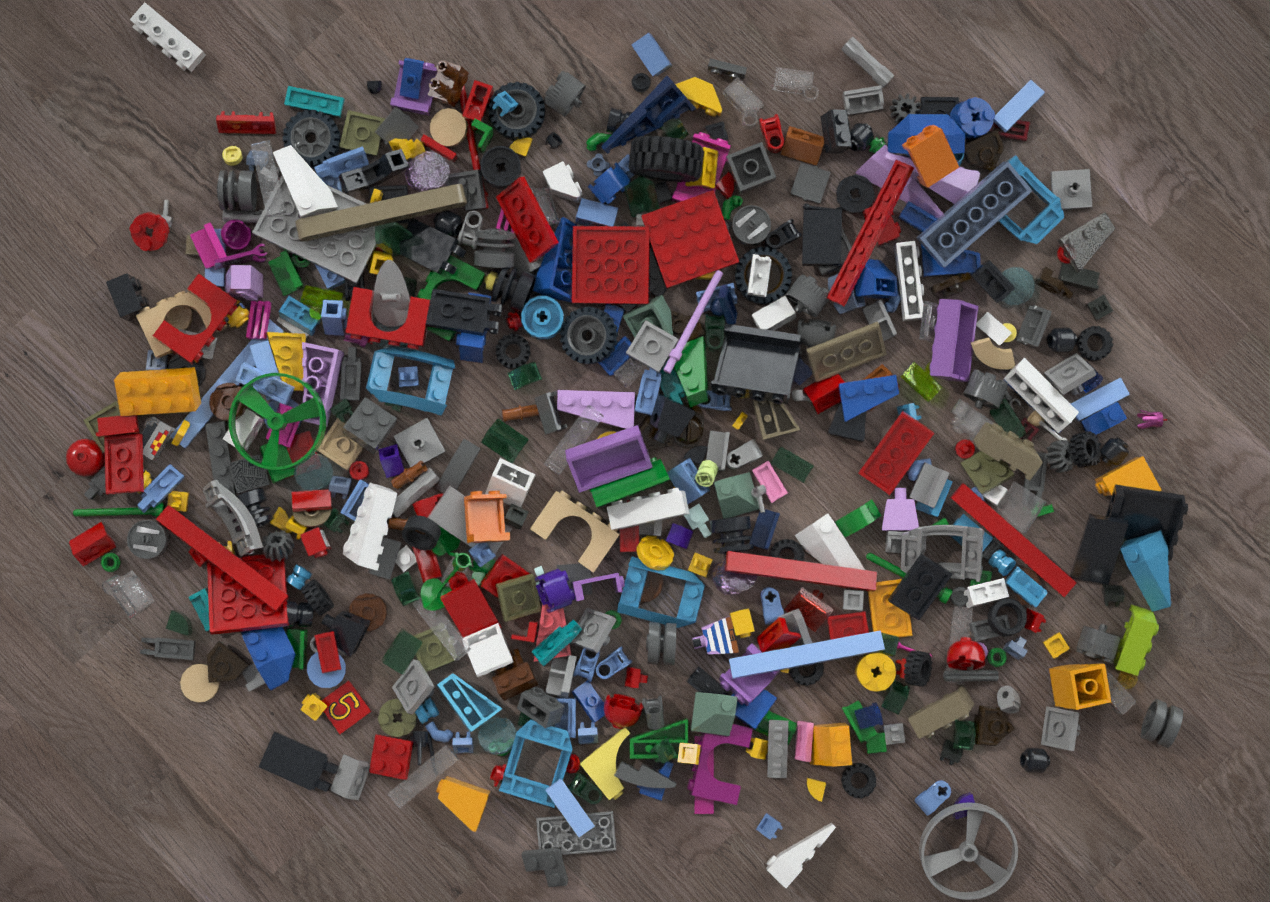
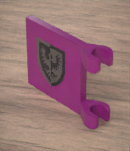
[214,244,267,270]

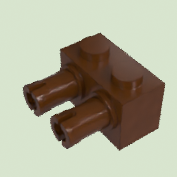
[428,60,469,107]
[492,649,539,701]

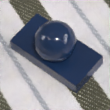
[710,285,738,325]

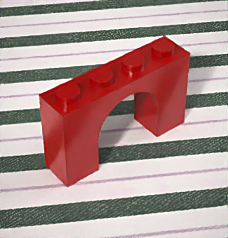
[152,273,238,365]
[346,287,430,349]

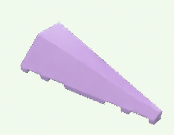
[855,145,944,218]
[883,152,980,204]

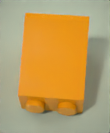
[1095,456,1161,496]
[1049,664,1111,710]
[810,722,852,767]
[436,776,491,832]

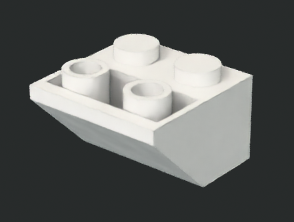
[543,162,583,203]
[485,458,536,508]
[463,623,513,677]

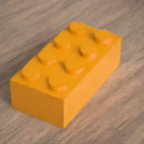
[114,367,201,416]

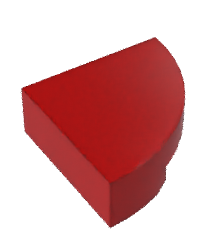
[715,172,734,199]

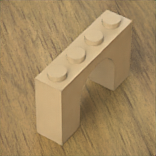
[136,291,227,359]
[530,490,620,573]

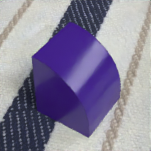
[378,444,404,478]
[666,523,694,549]
[953,792,975,819]

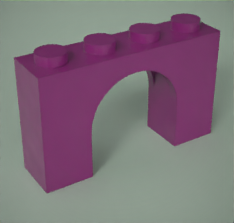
[687,724,753,805]

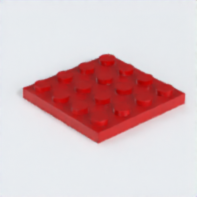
[641,190,739,288]
[572,226,650,304]
[207,555,289,635]

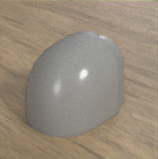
[997,686,1021,714]

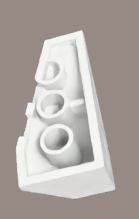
[273,145,338,218]
[795,514,865,570]
[766,823,836,888]

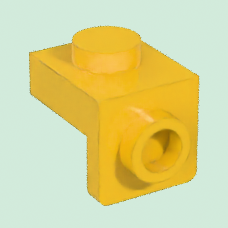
[300,693,327,721]

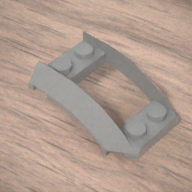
[203,480,263,557]
[901,525,985,582]

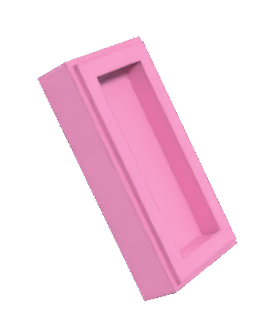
[752,461,788,503]
[795,721,814,762]

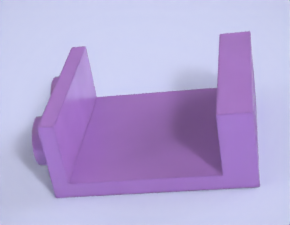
[390,60,437,116]
[570,573,625,601]
[719,644,780,706]

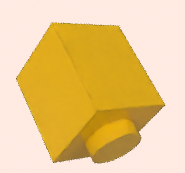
[368,250,393,275]
[730,608,755,638]

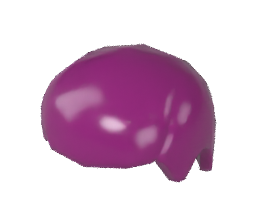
[221,219,251,250]

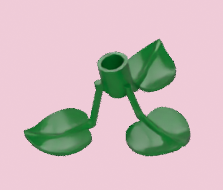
[420,525,496,611]

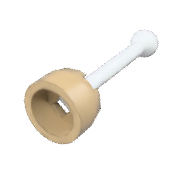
[1027,410,1067,440]

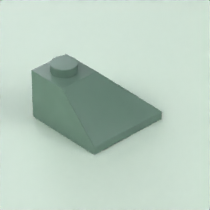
[623,295,673,337]
[713,472,759,519]
[691,692,737,736]

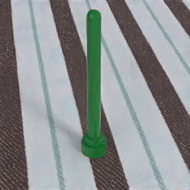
[73,503,166,518]
[866,553,952,604]

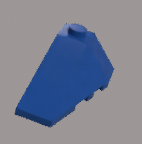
[533,217,577,302]

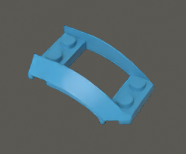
[999,155,1064,244]
[366,346,455,416]
[617,557,705,628]
[499,720,572,808]

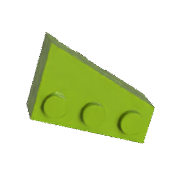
[1114,604,1159,676]

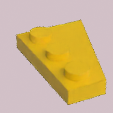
[266,332,306,391]

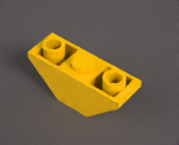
[675,77,722,117]

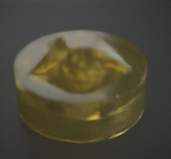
[1117,671,1138,690]

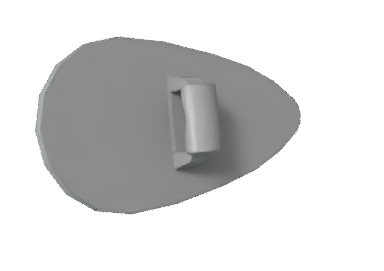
[373,260,410,327]

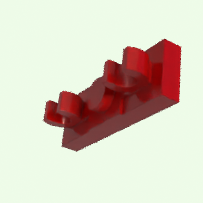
[216,111,276,134]

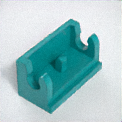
[189,588,210,632]

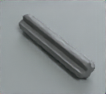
[943,670,999,681]

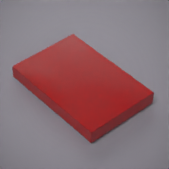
[104,434,144,495]
[440,579,502,638]

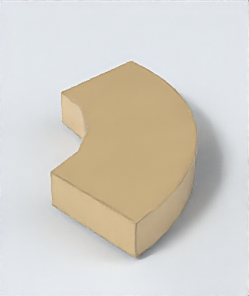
[970,337,1015,369]

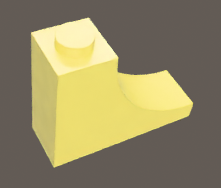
[580,727,630,800]

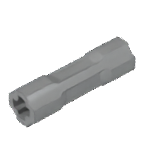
[841,37,894,88]
[393,467,440,518]

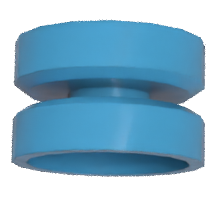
[521,296,564,340]

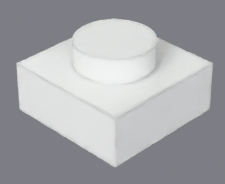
[982,485,1008,507]
[396,545,417,572]

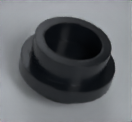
[632,73,651,92]

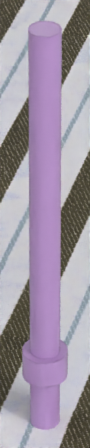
[663,270,723,374]

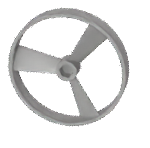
[919,802,1018,900]

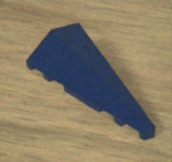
[601,76,696,154]

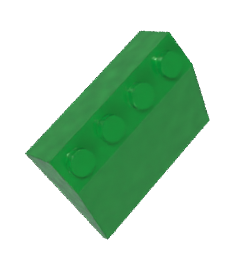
[590,457,670,508]

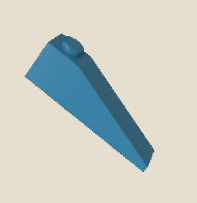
[1120,531,1171,612]

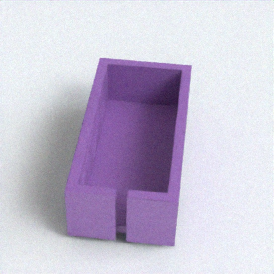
[930,299,978,382]
[565,425,652,493]

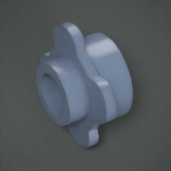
[587,153,610,176]

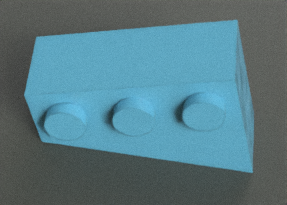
[436,673,502,732]

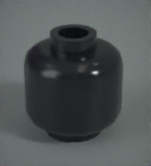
[850,123,874,152]
[433,210,463,237]
[1047,327,1077,353]
[1101,437,1129,466]
[1020,748,1050,773]

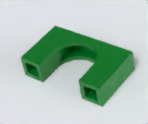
[417,255,486,342]

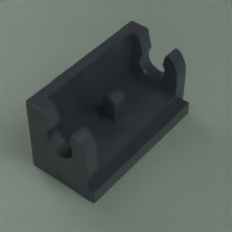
[971,260,1015,303]
[686,666,728,695]

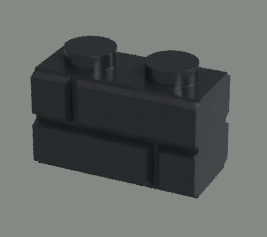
[820,109,852,154]

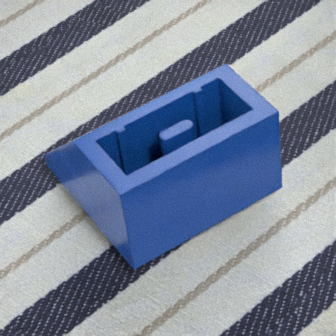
[855,259,898,299]

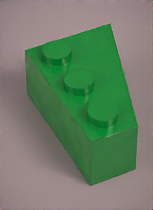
[673,336,708,407]
[630,718,688,759]

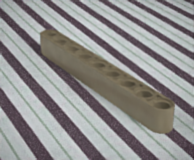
[295,184,467,242]

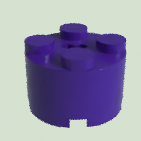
[535,568,576,613]

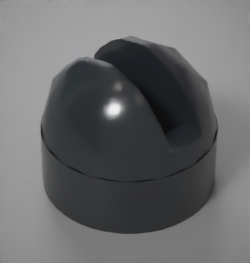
[366,81,382,94]
[546,132,563,149]

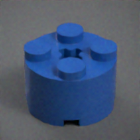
[950,97,995,139]
[587,162,631,205]

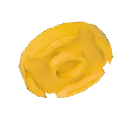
[637,535,674,571]

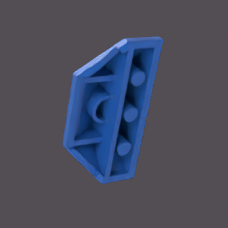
[888,114,965,154]
[241,627,296,690]

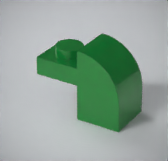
[835,499,882,538]

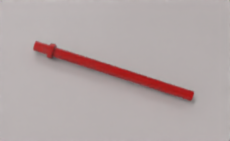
[459,86,489,209]

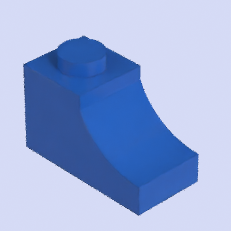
[1080,402,1127,435]
[637,760,674,800]

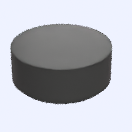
[950,587,968,606]

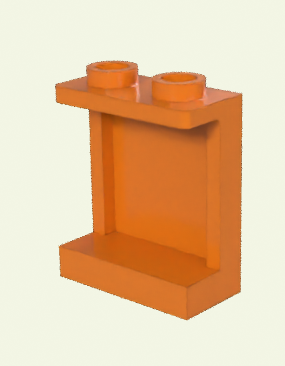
[902,125,959,188]
[464,491,510,543]

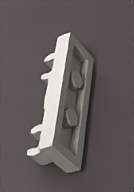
[767,720,789,778]

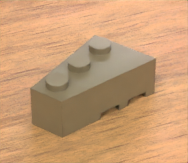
[751,399,801,440]
[973,422,1043,481]
[908,684,974,739]

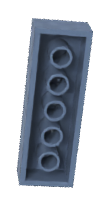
[916,161,1033,267]

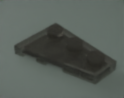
[1057,212,1115,273]

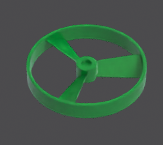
[229,373,326,470]

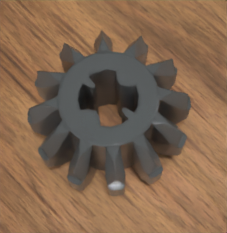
[889,93,922,124]
[1045,440,1075,473]
[262,530,295,562]

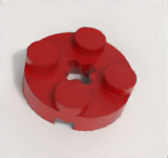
[129,212,169,251]

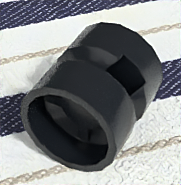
[606,108,632,133]
[287,601,313,627]

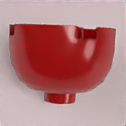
[66,439,105,477]
[947,637,985,670]
[604,694,643,729]

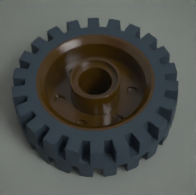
[735,247,792,304]

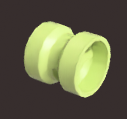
[695,460,718,487]

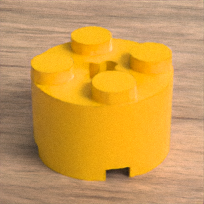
[855,652,896,691]

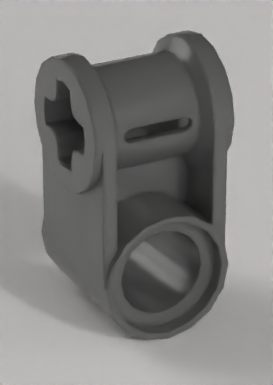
[642,695,665,730]

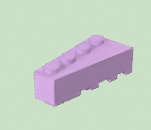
[225,265,263,301]
[302,342,344,427]
[557,390,635,429]

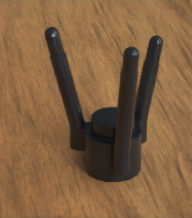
[410,731,438,775]

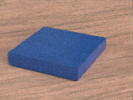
[731,689,777,730]

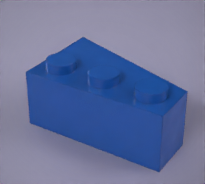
[456,293,492,363]

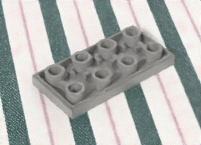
[428,486,512,554]
[536,811,616,855]

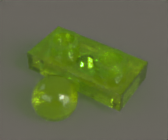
[301,285,343,320]
[900,362,942,402]

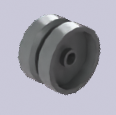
[646,622,676,665]
[1140,699,1183,748]

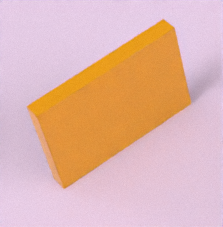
[867,579,913,640]

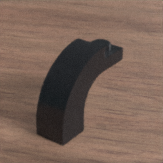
[339,149,409,193]

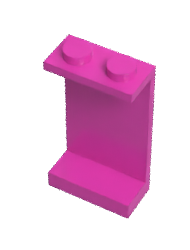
[672,132,731,203]

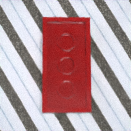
[496,177,559,263]
[858,411,934,495]

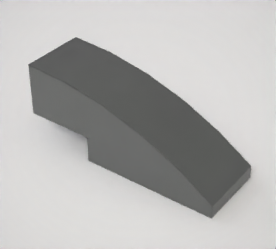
[436,439,481,493]
[614,761,677,788]

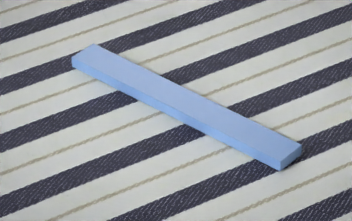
[170,319,285,448]
[729,630,885,679]

